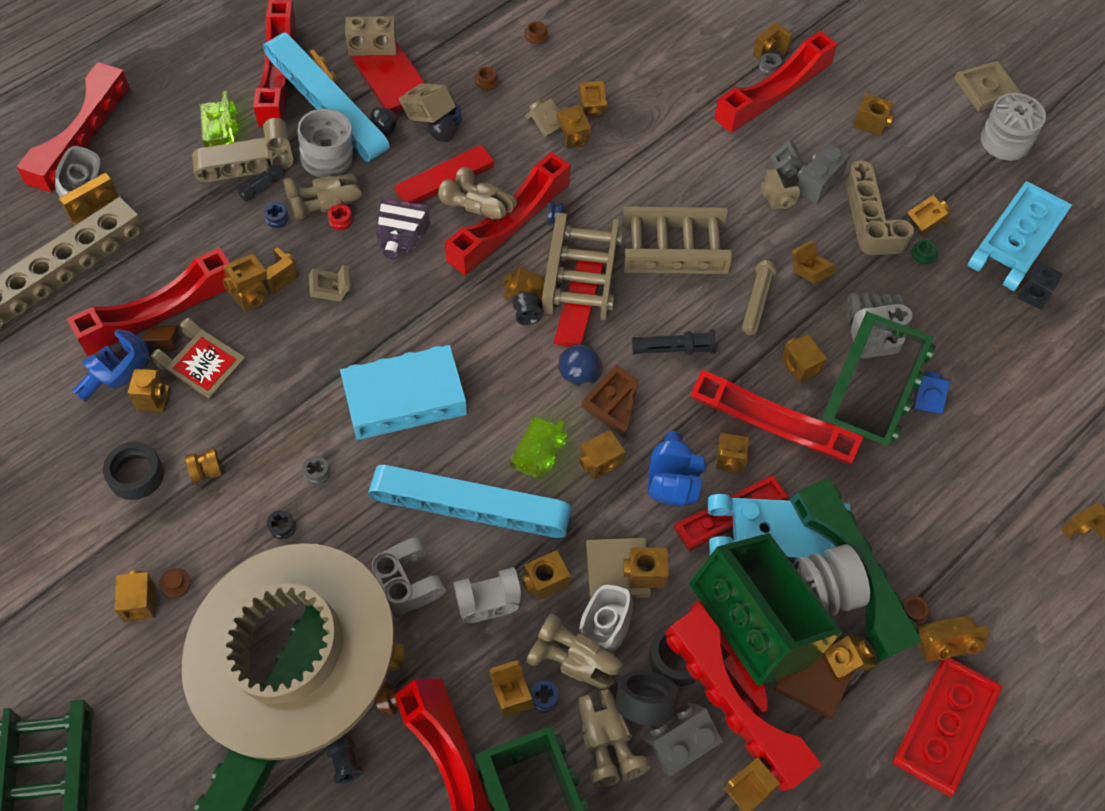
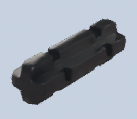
[237,164,284,201]

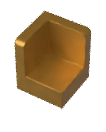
[724,757,780,811]

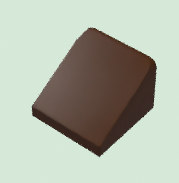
[143,325,178,351]

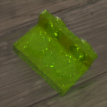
[200,91,238,147]
[510,416,568,480]

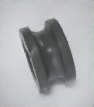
[759,53,782,76]
[302,456,330,485]

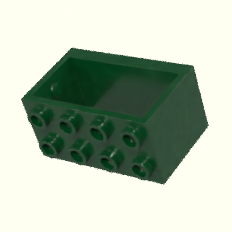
[821,311,936,446]
[689,533,842,686]
[475,726,590,811]

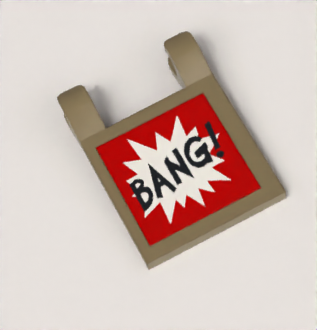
[150,318,246,399]

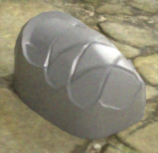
[55,146,100,197]
[579,584,634,653]

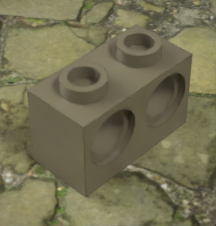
[345,16,397,56]
[398,83,456,123]

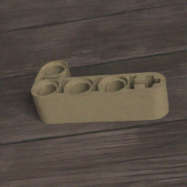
[192,118,293,182]
[845,160,914,255]

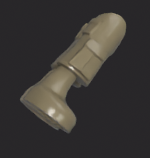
[438,167,517,220]
[283,174,362,222]
[526,613,623,690]
[579,689,651,788]

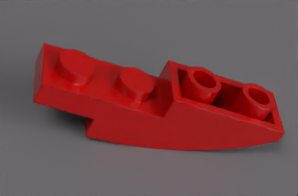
[689,600,768,719]

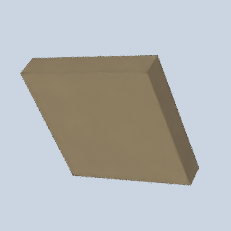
[954,61,1022,112]
[586,538,651,600]

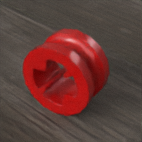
[328,204,352,230]

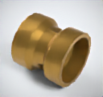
[185,448,222,483]

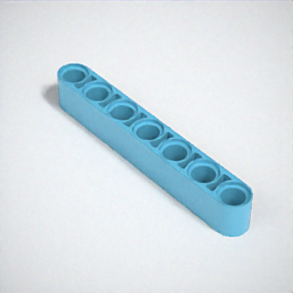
[263,32,390,162]
[368,465,572,538]

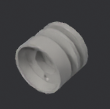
[981,93,1046,161]
[297,109,353,177]
[793,544,870,616]

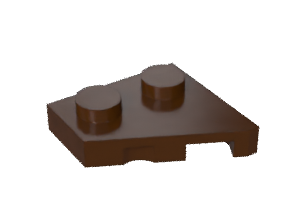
[581,365,638,437]

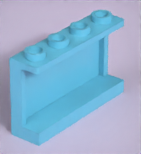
[340,345,467,440]

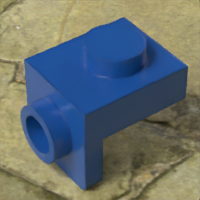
[913,371,950,414]

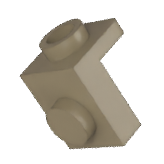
[525,98,561,138]
[761,169,800,210]
[309,265,352,302]

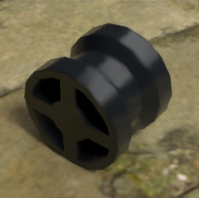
[512,292,542,325]

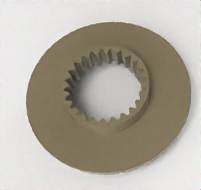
[181,543,394,760]

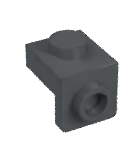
[770,140,804,181]

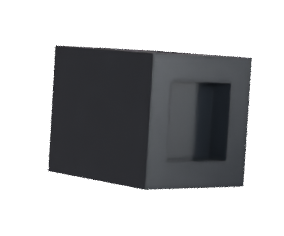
[1017,262,1063,310]

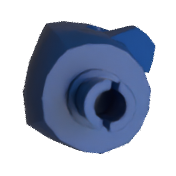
[72,329,150,402]
[648,431,707,507]

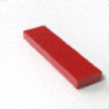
[394,145,494,209]
[554,260,604,347]
[674,475,789,552]

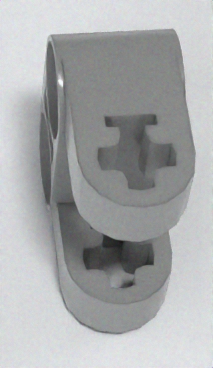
[851,304,912,358]
[372,538,446,614]
[453,567,521,623]

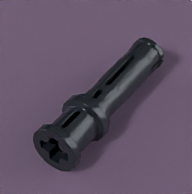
[632,329,716,355]
[326,734,363,784]

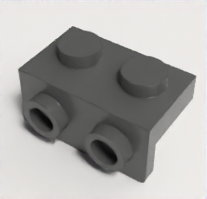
[642,703,723,776]

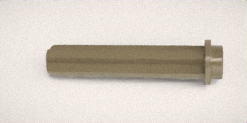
[741,260,777,336]

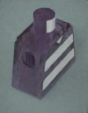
[376,197,431,260]

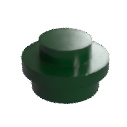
[911,239,938,264]

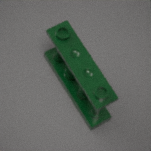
[0,699,93,811]

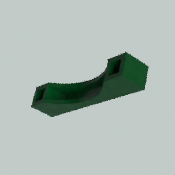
[790,477,922,662]

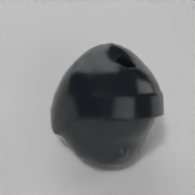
[370,107,397,135]
[427,114,456,142]

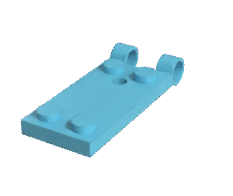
[967,181,1072,291]
[708,494,850,561]

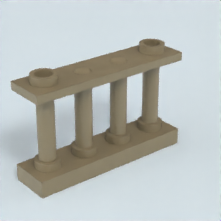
[622,206,732,274]
[542,213,623,321]

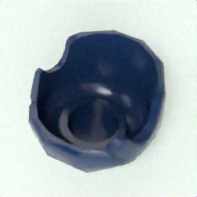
[558,344,602,386]

